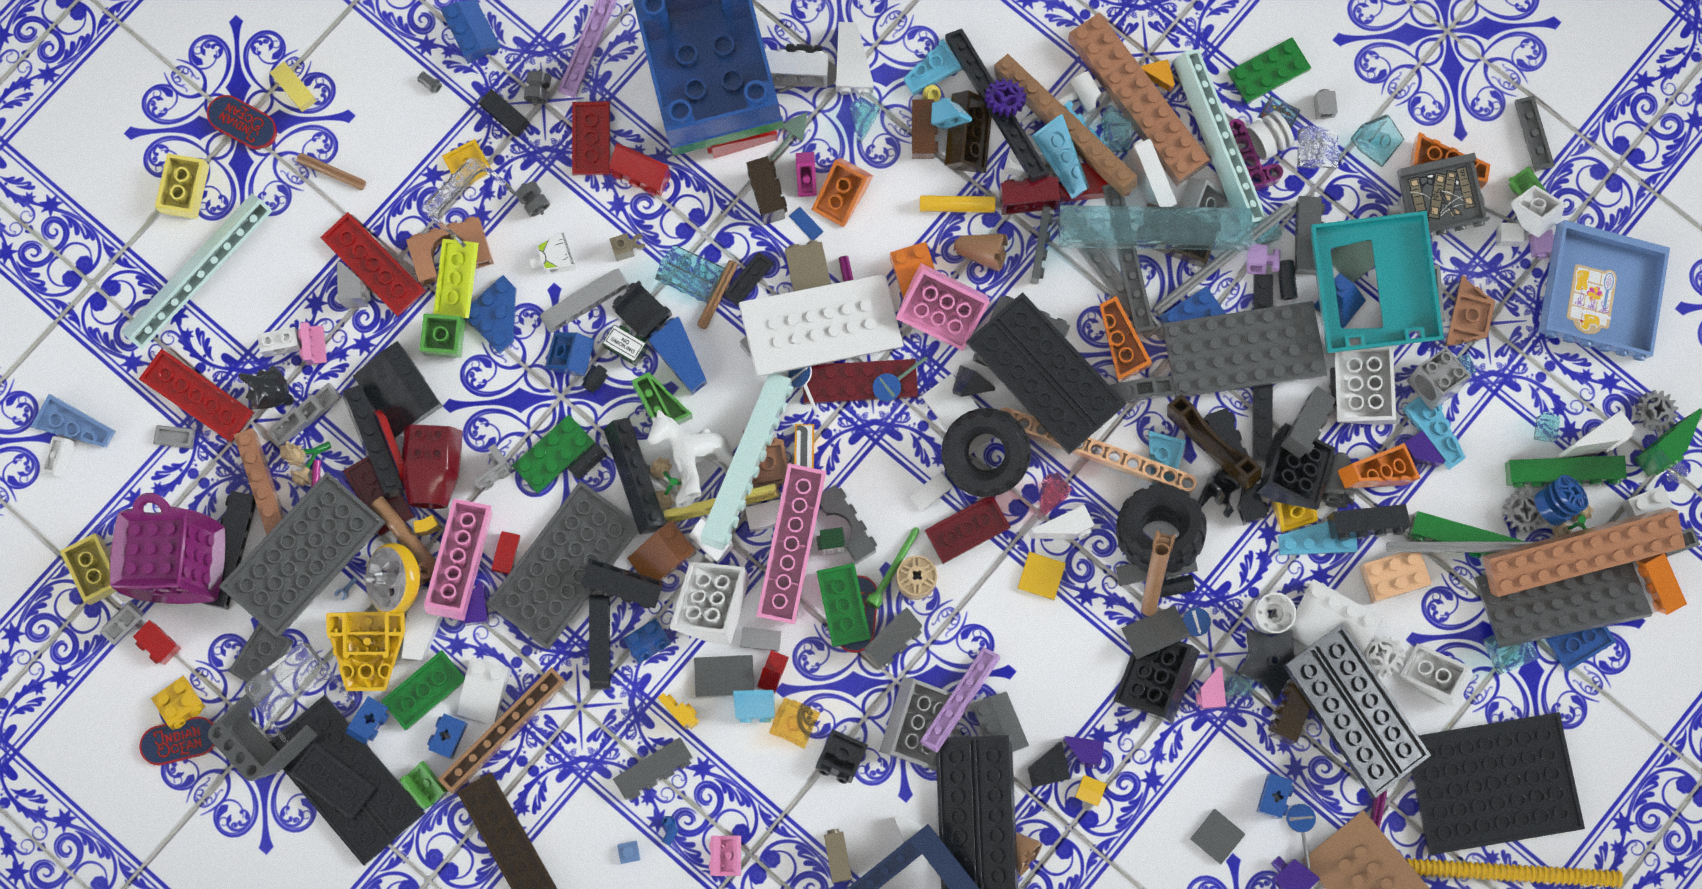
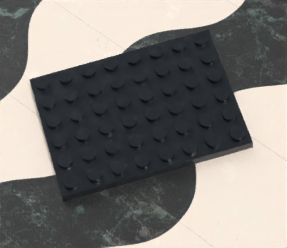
[1411,712,1585,855]

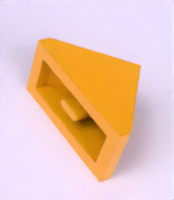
[1141,59,1175,93]

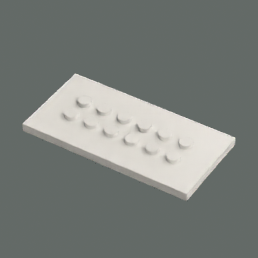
[739,274,904,377]

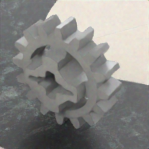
[1635,390,1679,432]
[1502,490,1543,533]

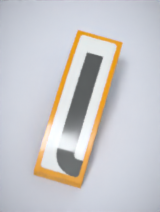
[794,424,814,468]

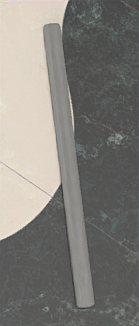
[1153,203,1292,315]
[1386,542,1534,553]

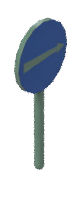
[873,356,928,402]

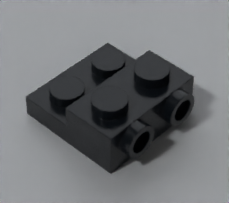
[815,729,868,784]

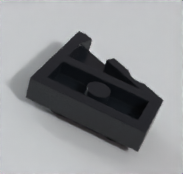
[1027,742,1071,788]

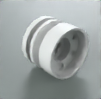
[1246,111,1294,161]
[1250,593,1296,634]

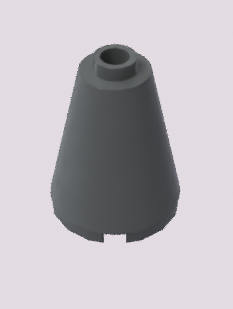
[1321,452,1354,508]

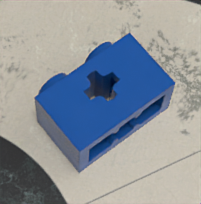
[346,696,389,745]
[427,713,468,760]
[1256,773,1294,819]

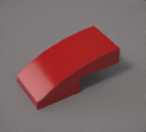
[491,531,520,575]

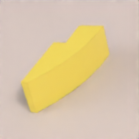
[269,62,317,112]

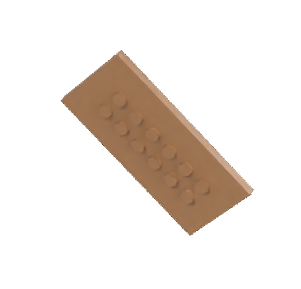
[1302,810,1430,889]

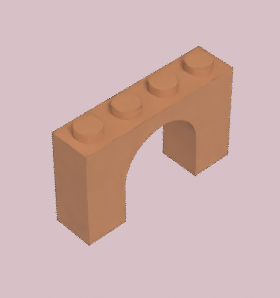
[406,217,494,286]

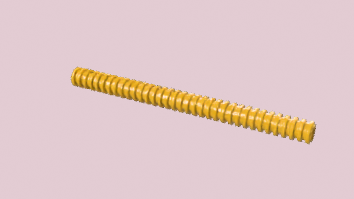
[1406,858,1623,888]

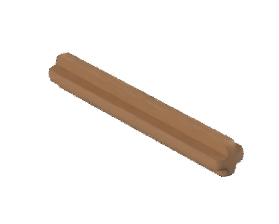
[296,153,366,190]
[697,260,738,329]

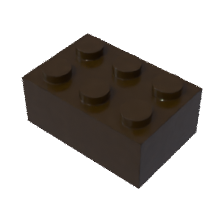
[746,156,788,225]
[1268,680,1311,745]

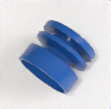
[1534,475,1588,526]

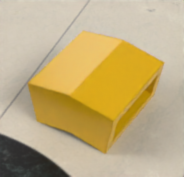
[413,515,441,537]
[1075,775,1107,806]

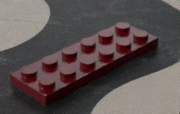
[803,359,918,404]

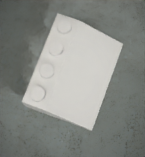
[1335,346,1396,425]
[1554,411,1635,458]
[670,562,749,645]
[1285,579,1383,653]

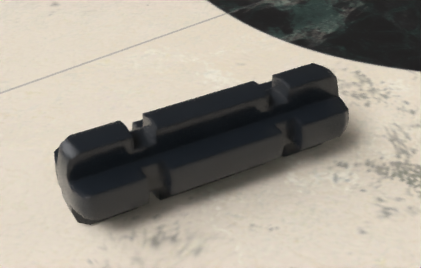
[786,44,822,53]

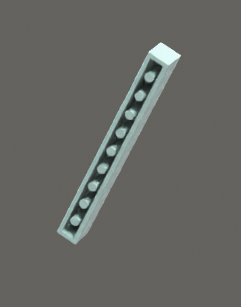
[1172,49,1267,231]
[121,193,272,350]
[700,374,794,551]

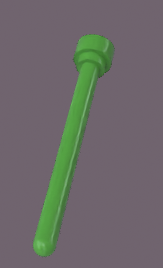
[865,527,920,609]

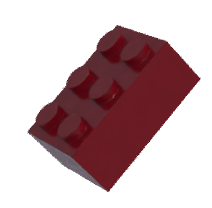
[999,175,1060,215]

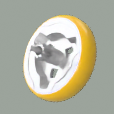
[363,543,420,614]

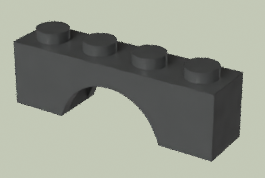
[820,485,877,564]

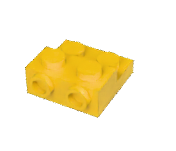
[151,675,206,730]
[657,693,700,730]

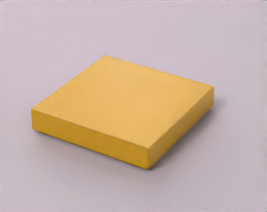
[442,139,493,189]
[1017,552,1066,600]

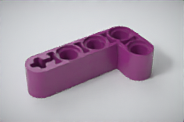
[1229,119,1283,191]

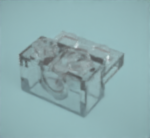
[1297,125,1339,169]

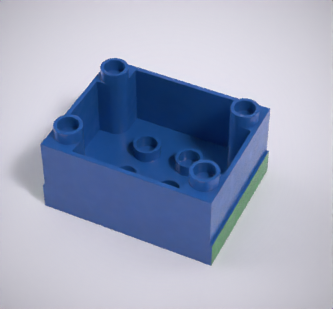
[633,0,784,156]

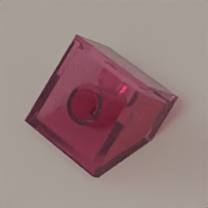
[1037,472,1072,520]

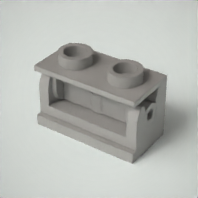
[100,601,144,645]

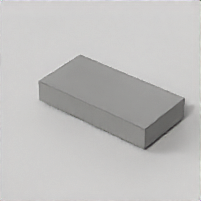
[153,425,196,449]
[741,627,782,651]

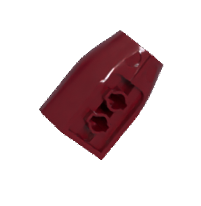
[402,424,463,509]

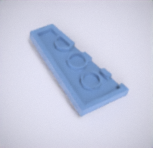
[31,394,116,448]

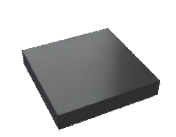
[1190,808,1245,865]

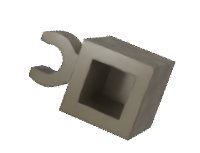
[609,233,646,262]

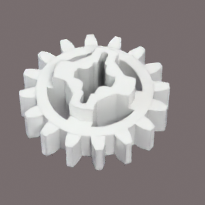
[1363,635,1405,678]

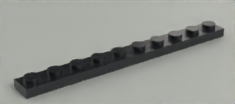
[945,28,1049,183]
[1252,274,1273,462]

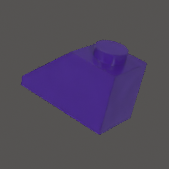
[1403,430,1445,467]
[460,582,490,626]
[1063,736,1104,769]

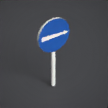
[788,366,818,415]
[1182,608,1211,637]

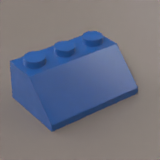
[440,0,501,64]

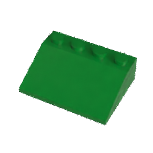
[1633,408,1702,477]

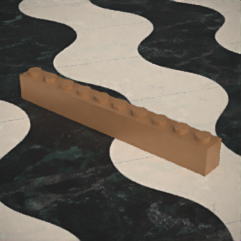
[994,54,1137,197]

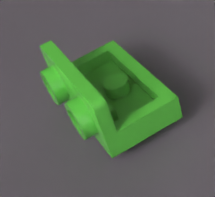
[1508,166,1548,196]
[400,761,448,810]

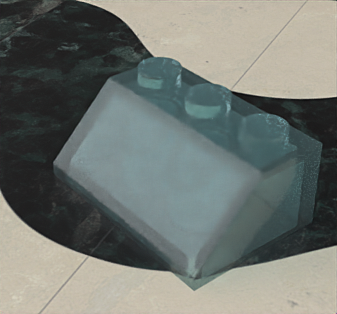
[655,245,724,303]

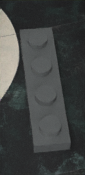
[1514,96,1555,172]
[1031,206,1053,284]

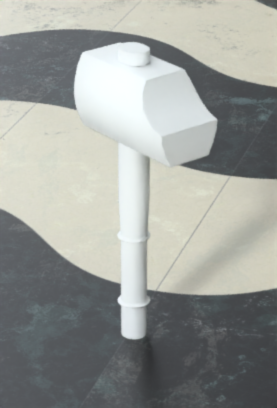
[1020,71,1101,126]

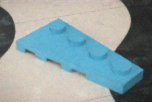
[1032,114,1089,199]
[1402,396,1466,470]
[1278,521,1358,555]

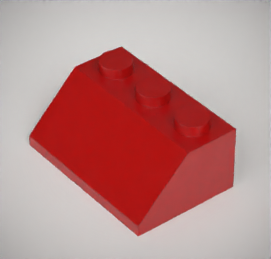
[609,143,671,196]

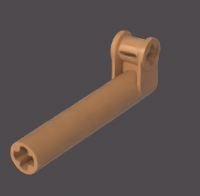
[371,496,436,587]
[1141,530,1176,616]

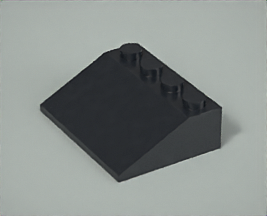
[353,341,443,438]
[1257,423,1336,510]
[1113,641,1200,724]

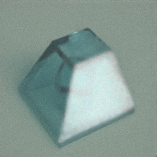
[1350,114,1404,167]

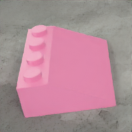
[896,263,990,351]

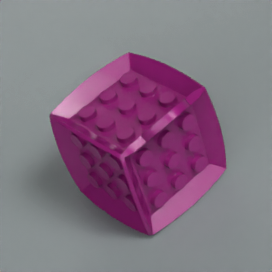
[110,493,225,604]

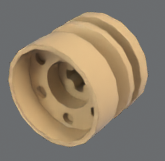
[896,555,938,600]

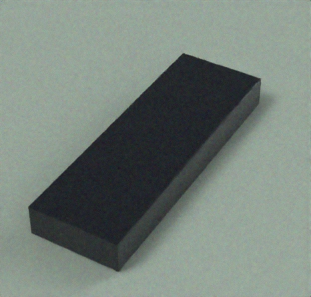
[723,252,774,307]

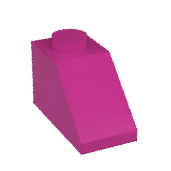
[795,152,817,197]

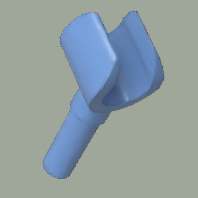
[334,576,358,600]

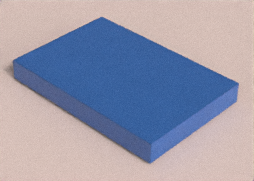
[1545,626,1616,672]

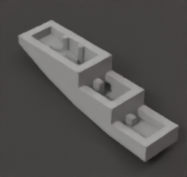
[267,383,342,447]

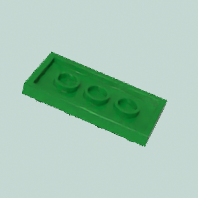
[1227,37,1311,105]
[512,415,595,494]
[816,563,871,647]
[381,650,465,731]

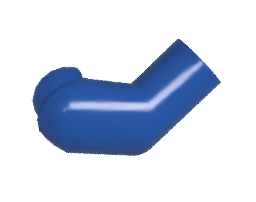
[662,816,678,846]

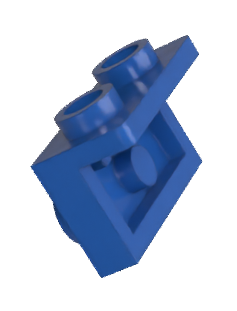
[623,618,671,664]

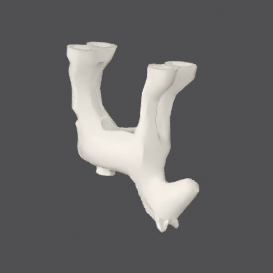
[647,410,734,508]

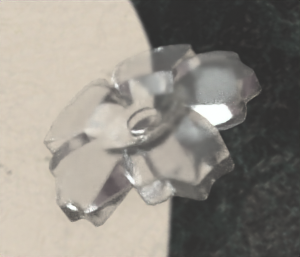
[1666,461,1689,484]

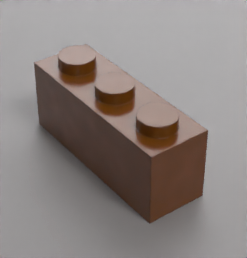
[912,99,938,159]

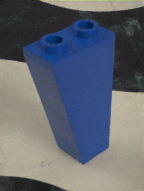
[648,316,707,396]

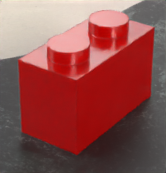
[133,620,181,665]

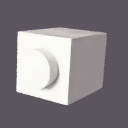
[1496,223,1527,247]

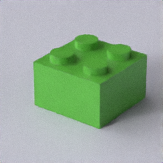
[419,314,466,358]

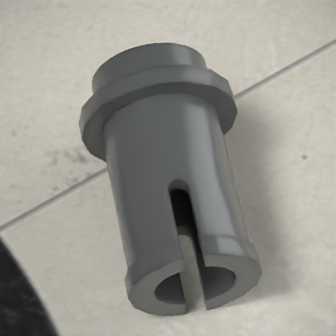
[417,71,442,93]

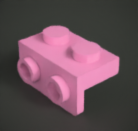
[298,322,327,365]
[709,835,741,876]

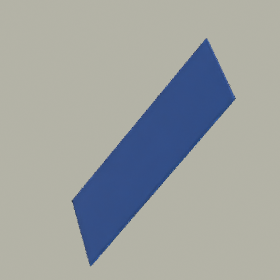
[789,207,824,241]

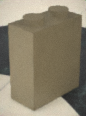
[785,240,831,292]
[824,828,852,883]

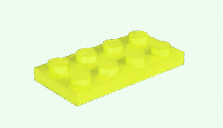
[433,239,479,319]

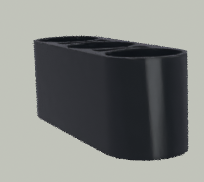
[478,89,530,138]

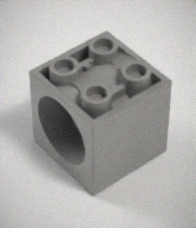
[1407,347,1471,411]

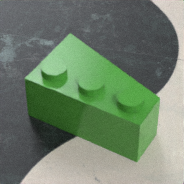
[632,372,693,425]

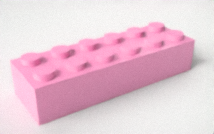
[424,498,493,621]

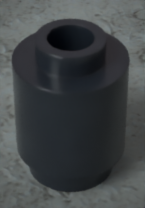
[582,364,608,394]

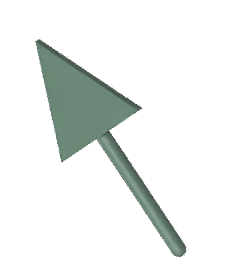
[770,112,807,161]

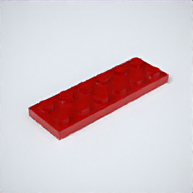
[320,212,426,317]
[139,348,255,443]

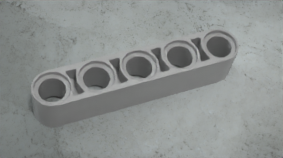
[540,268,629,333]

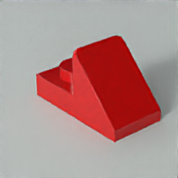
[757,650,789,694]

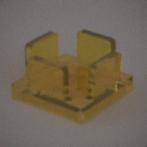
[769,697,821,749]

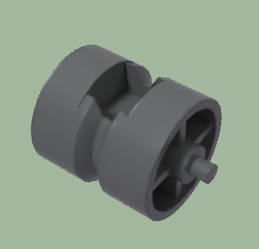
[524,69,552,106]
[515,181,550,217]

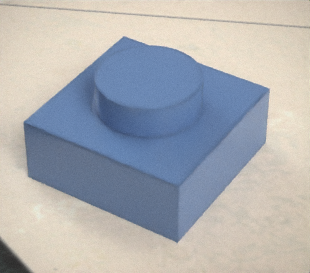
[617,841,641,864]

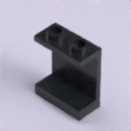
[612,280,672,342]

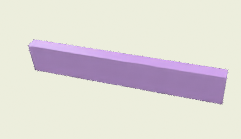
[558,0,617,99]
[920,647,1000,753]

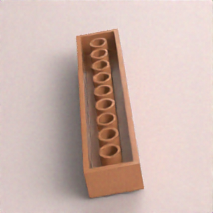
[1068,12,1210,186]
[1482,507,1686,597]

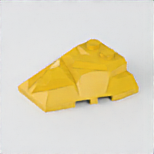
[326,611,405,691]

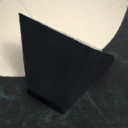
[952,365,995,397]

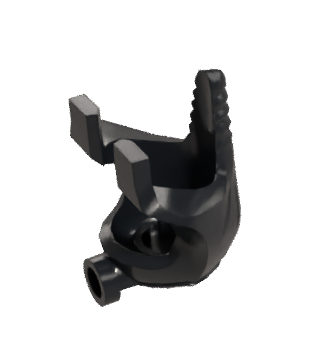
[238,366,294,409]
[1198,467,1241,519]

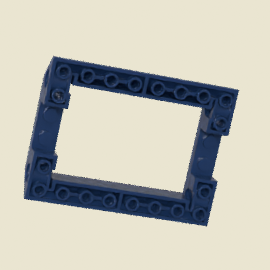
[847,824,979,889]

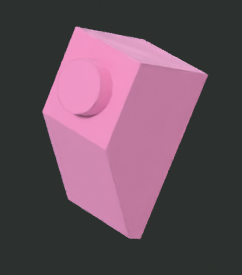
[1196,667,1226,709]

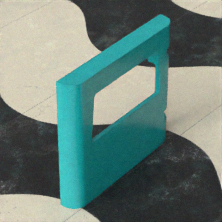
[1310,211,1444,353]

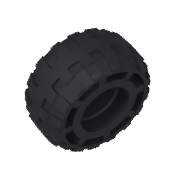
[941,408,1031,497]
[1116,484,1207,573]

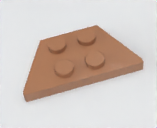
[1445,275,1496,347]
[742,430,788,488]

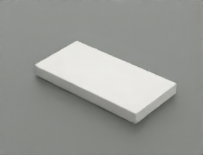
[922,373,995,456]

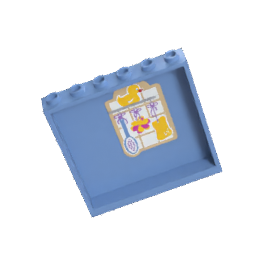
[1538,220,1670,361]

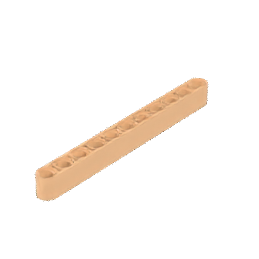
[1000,407,1197,494]

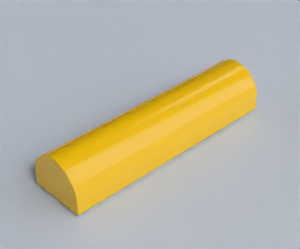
[919,195,996,213]

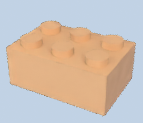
[1359,552,1432,604]

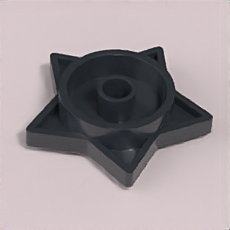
[1237,629,1295,700]

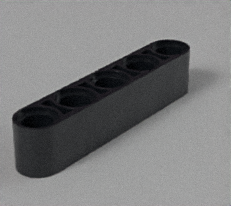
[589,595,611,690]

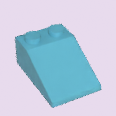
[733,690,775,723]

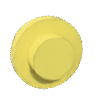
[922,84,941,102]

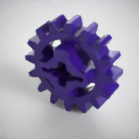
[985,78,1026,117]

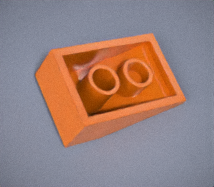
[811,158,874,227]
[890,241,935,299]

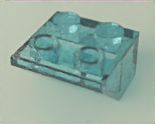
[1101,105,1132,152]
[1482,635,1540,676]

